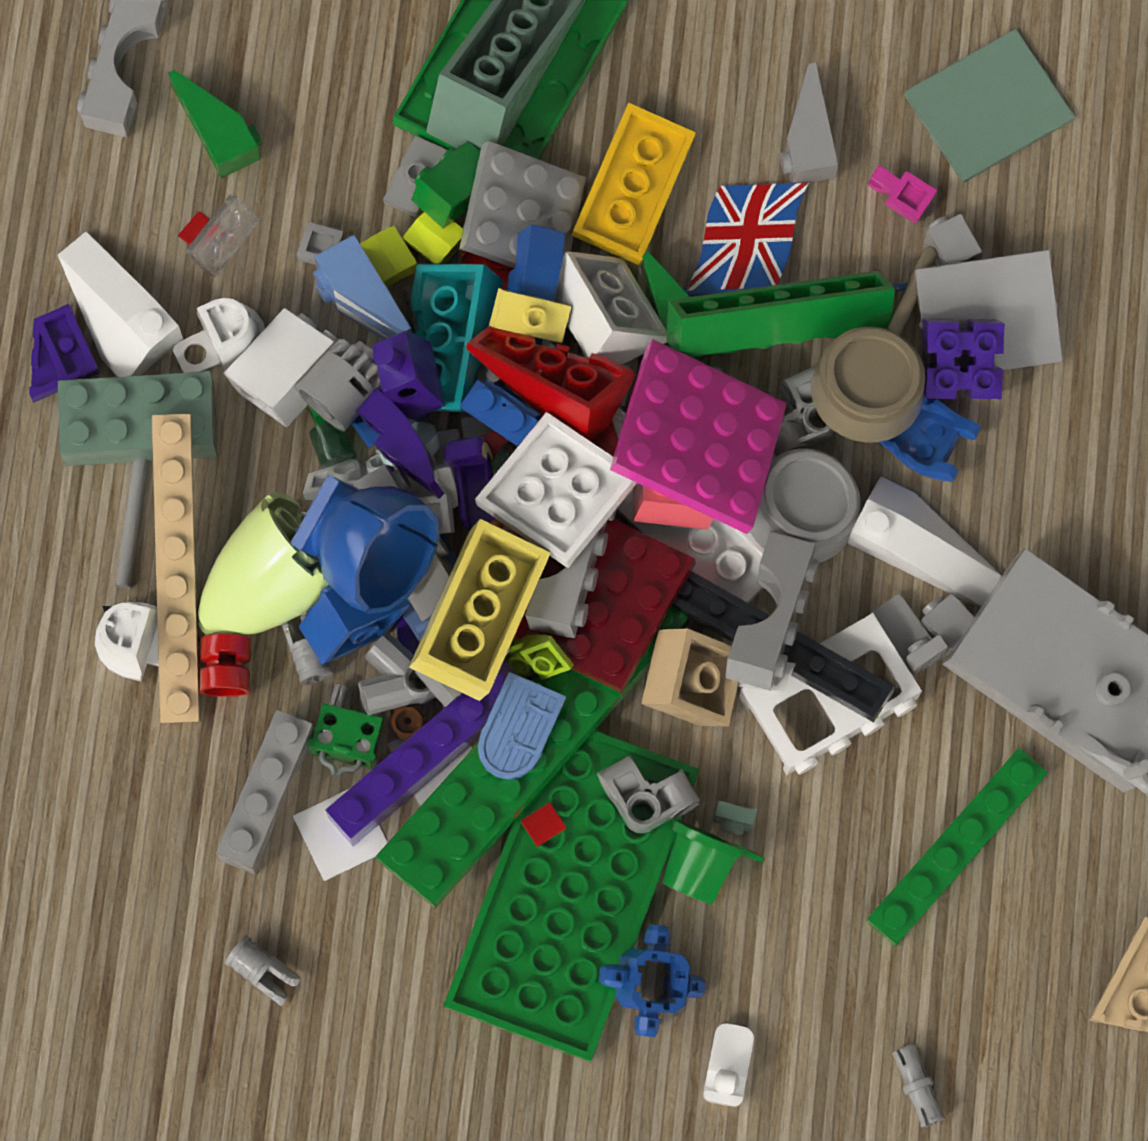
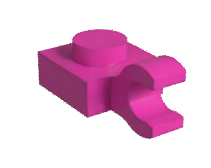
[867,165,938,224]

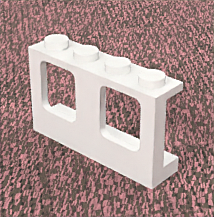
[739,613,922,775]

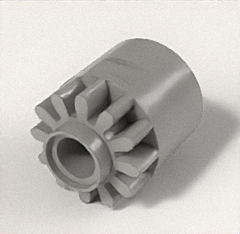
[295,338,382,431]

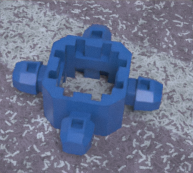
[599,925,706,1037]

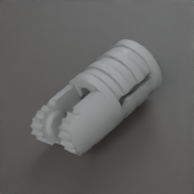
[281,612,333,685]
[225,935,301,1006]

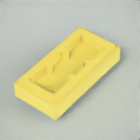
[489,288,572,343]

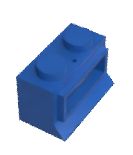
[459,380,542,447]

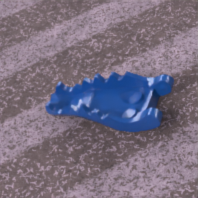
[879,397,981,482]

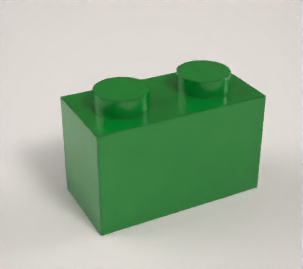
[411,141,480,229]

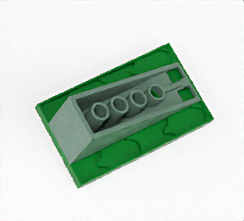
[392,0,630,160]

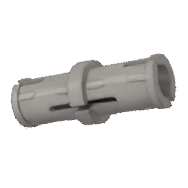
[892,1044,945,1128]

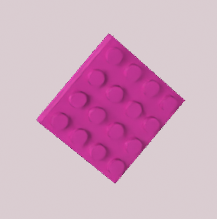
[610,339,787,534]

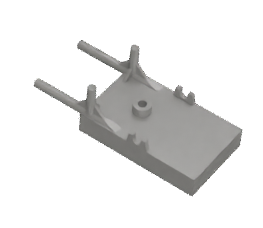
[942,548,1148,795]

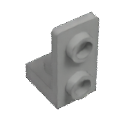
[870,595,948,677]

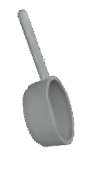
[712,366,860,563]

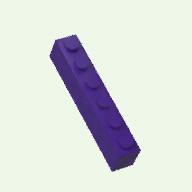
[325,660,517,846]

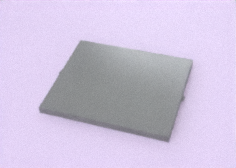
[914,249,1063,370]

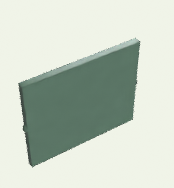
[904,29,1075,183]

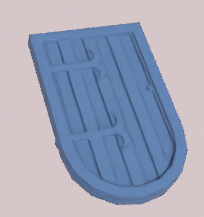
[478,672,566,780]

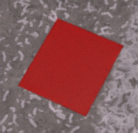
[177,211,222,253]
[520,802,566,847]

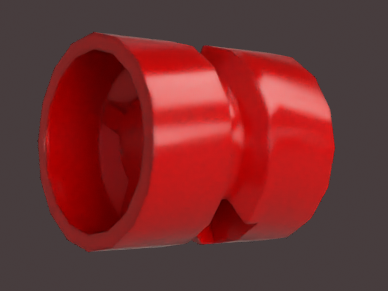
[200,634,251,697]

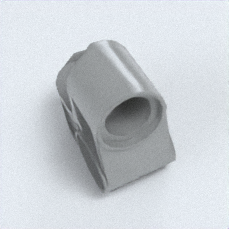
[774,366,834,456]
[597,755,701,834]

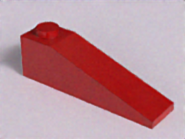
[466,326,635,441]

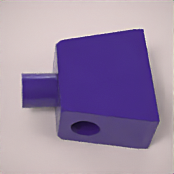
[373,332,445,420]

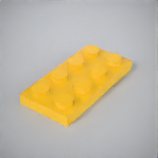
[571,103,696,265]

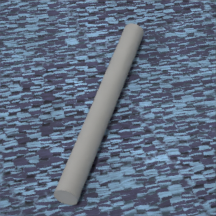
[116,459,149,589]

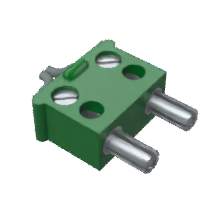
[308,684,383,778]

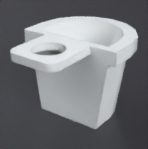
[173,298,265,373]
[95,602,159,682]

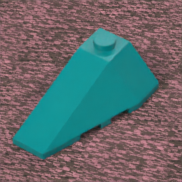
[411,264,503,412]

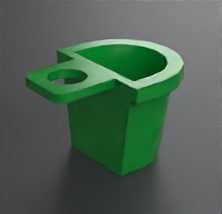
[663,820,765,905]

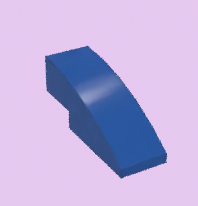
[507,224,565,345]

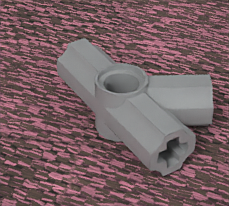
[358,632,437,715]

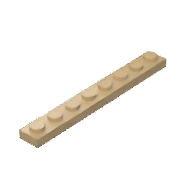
[152,414,200,723]

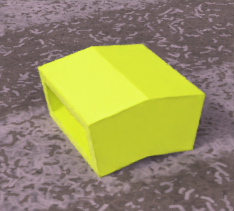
[402,212,464,264]
[360,226,418,288]

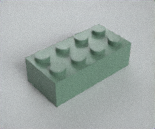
[58,371,217,466]

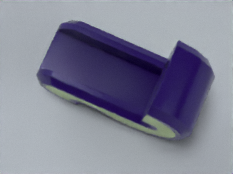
[444,436,501,531]

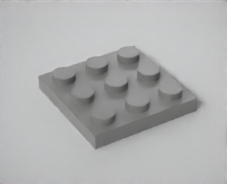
[459,141,586,269]

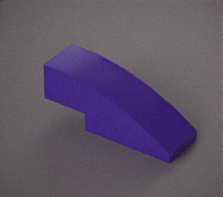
[357,388,444,499]

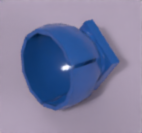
[290,475,439,614]

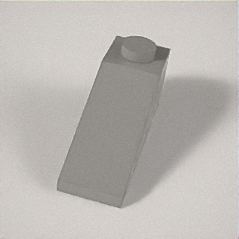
[780,62,838,183]

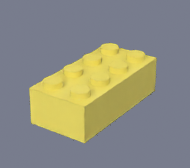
[409,519,550,701]

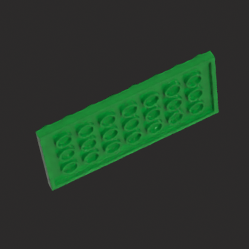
[443,730,700,1063]

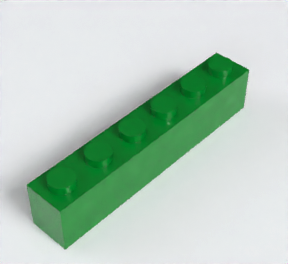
[666,270,895,359]

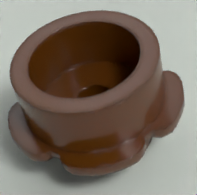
[389,704,427,740]

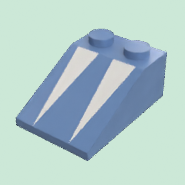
[313,235,412,340]

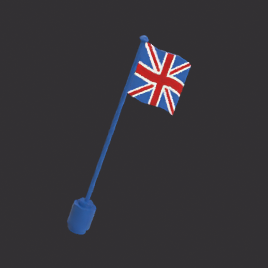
[682,183,908,297]

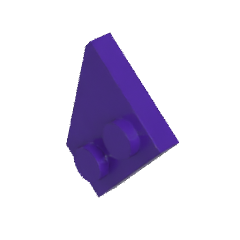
[29,304,100,403]

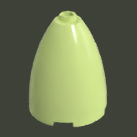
[198,492,329,636]

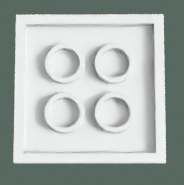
[475,412,637,568]

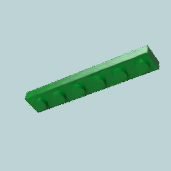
[866,748,1048,946]

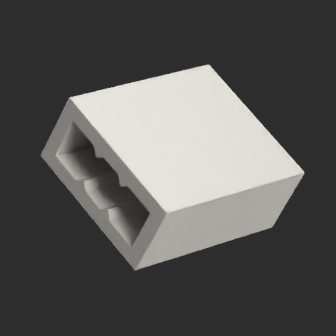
[224,308,338,428]

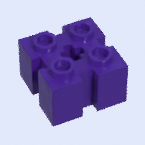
[921,318,1005,399]

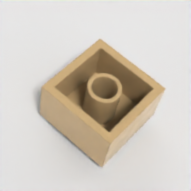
[641,629,738,726]

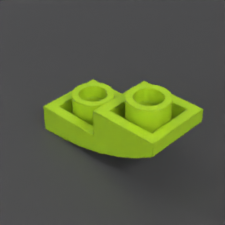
[504,634,574,680]

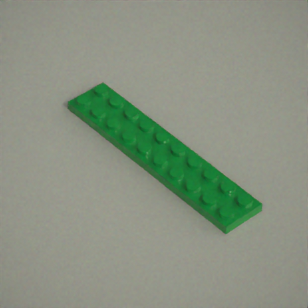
[375,607,690,909]

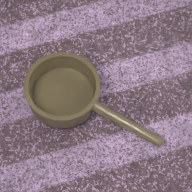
[811,246,937,443]

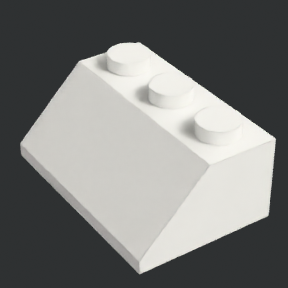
[554,251,667,365]

